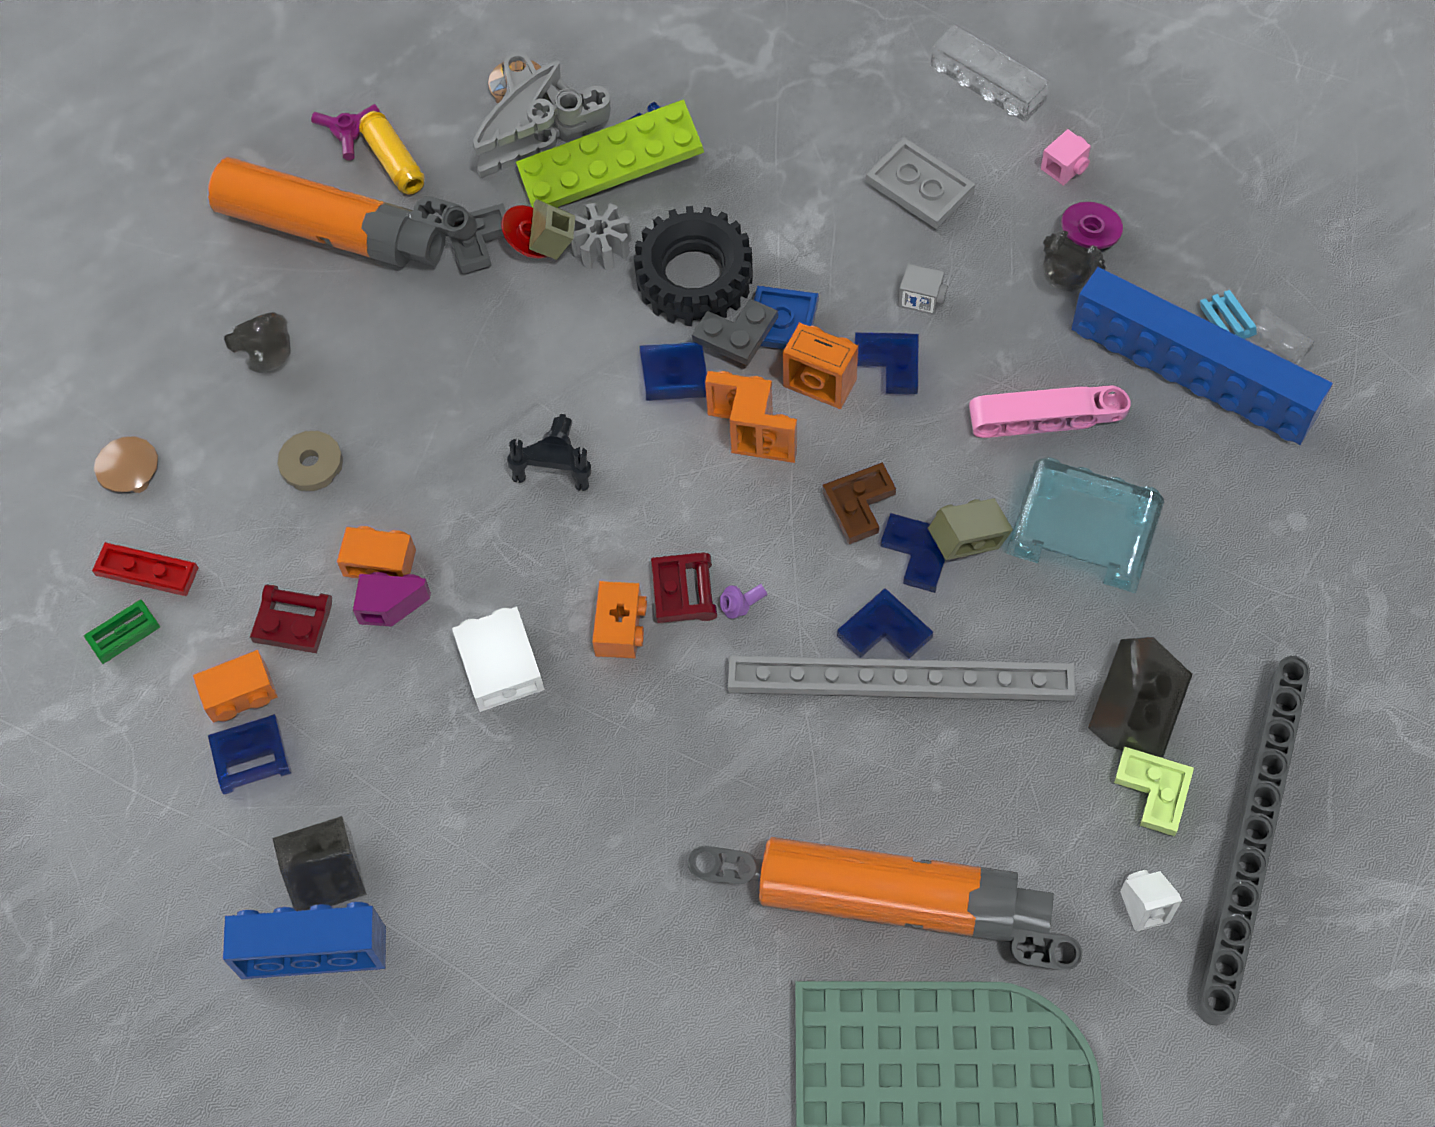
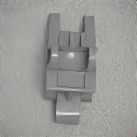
[472,52,611,179]

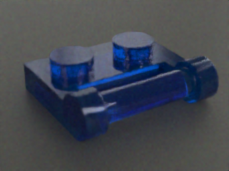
[208,714,292,795]

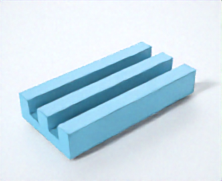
[1200,290,1257,339]

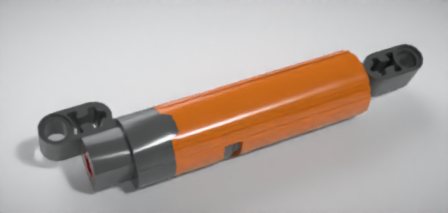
[687,837,1083,970]

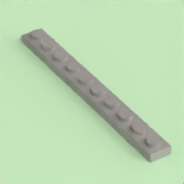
[728,656,1075,701]

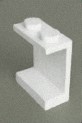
[452,606,545,712]

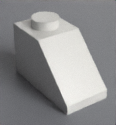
[1120,870,1182,932]

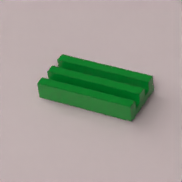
[83,599,160,664]

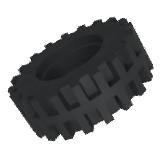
[634,206,753,326]

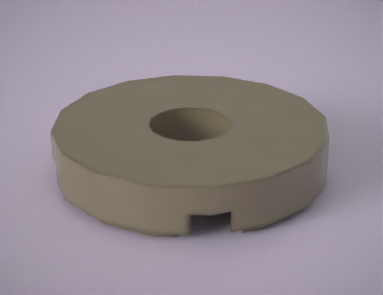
[277,431,343,491]

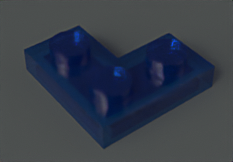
[855,332,919,394]
[881,513,946,593]
[837,588,934,659]

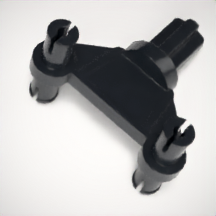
[507,414,591,491]

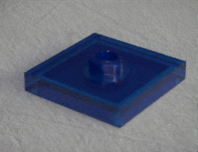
[639,343,707,401]

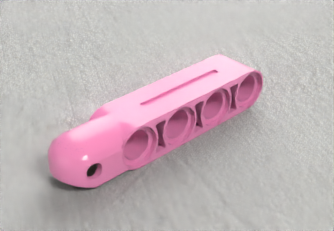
[969,385,1131,438]

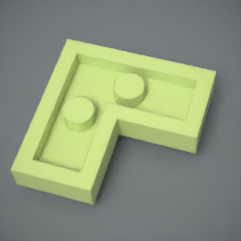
[1114,747,1194,836]

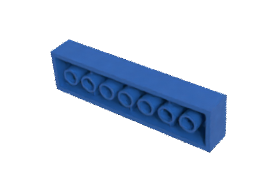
[1071,267,1333,446]

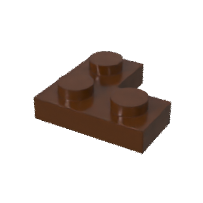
[822,462,896,544]

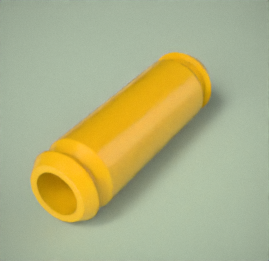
[359,111,425,195]

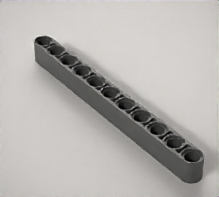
[1197,656,1310,1025]

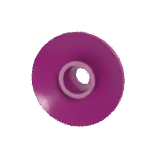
[1061,202,1123,249]

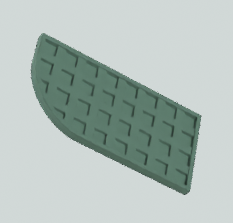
[795,981,1104,1127]

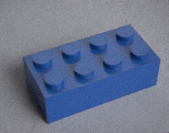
[223,902,386,979]

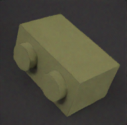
[928,498,1013,561]

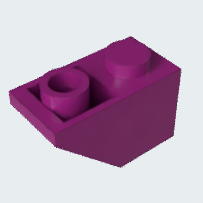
[353,572,431,627]

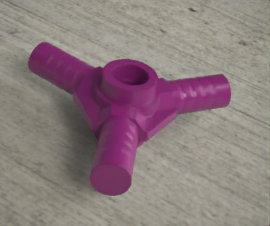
[311,104,380,160]

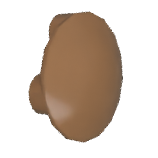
[94,436,158,493]

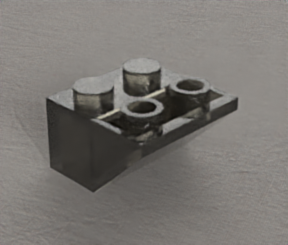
[272,816,367,911]

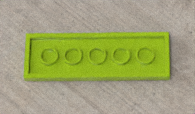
[516,99,704,207]

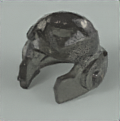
[1042,230,1106,292]
[224,312,291,373]

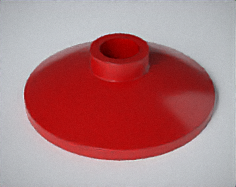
[501,205,548,259]

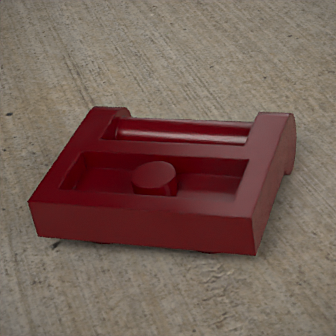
[651,552,718,623]
[250,584,332,654]

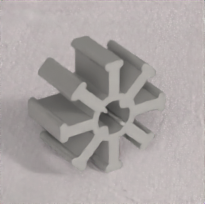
[570,203,631,270]

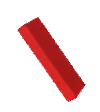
[92,542,199,597]

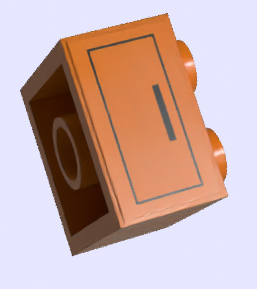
[783,322,858,409]

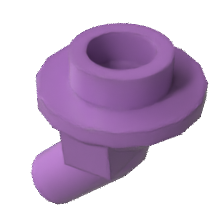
[720,584,768,619]

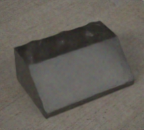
[1088,637,1193,758]

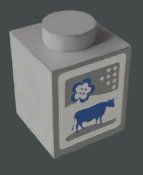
[898,264,948,315]

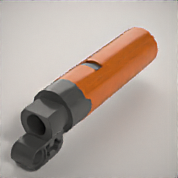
[208,157,477,267]

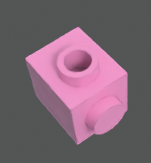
[1041,129,1091,186]

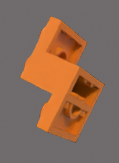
[705,371,797,463]

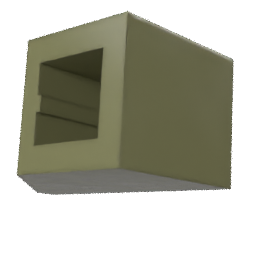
[529,199,575,260]

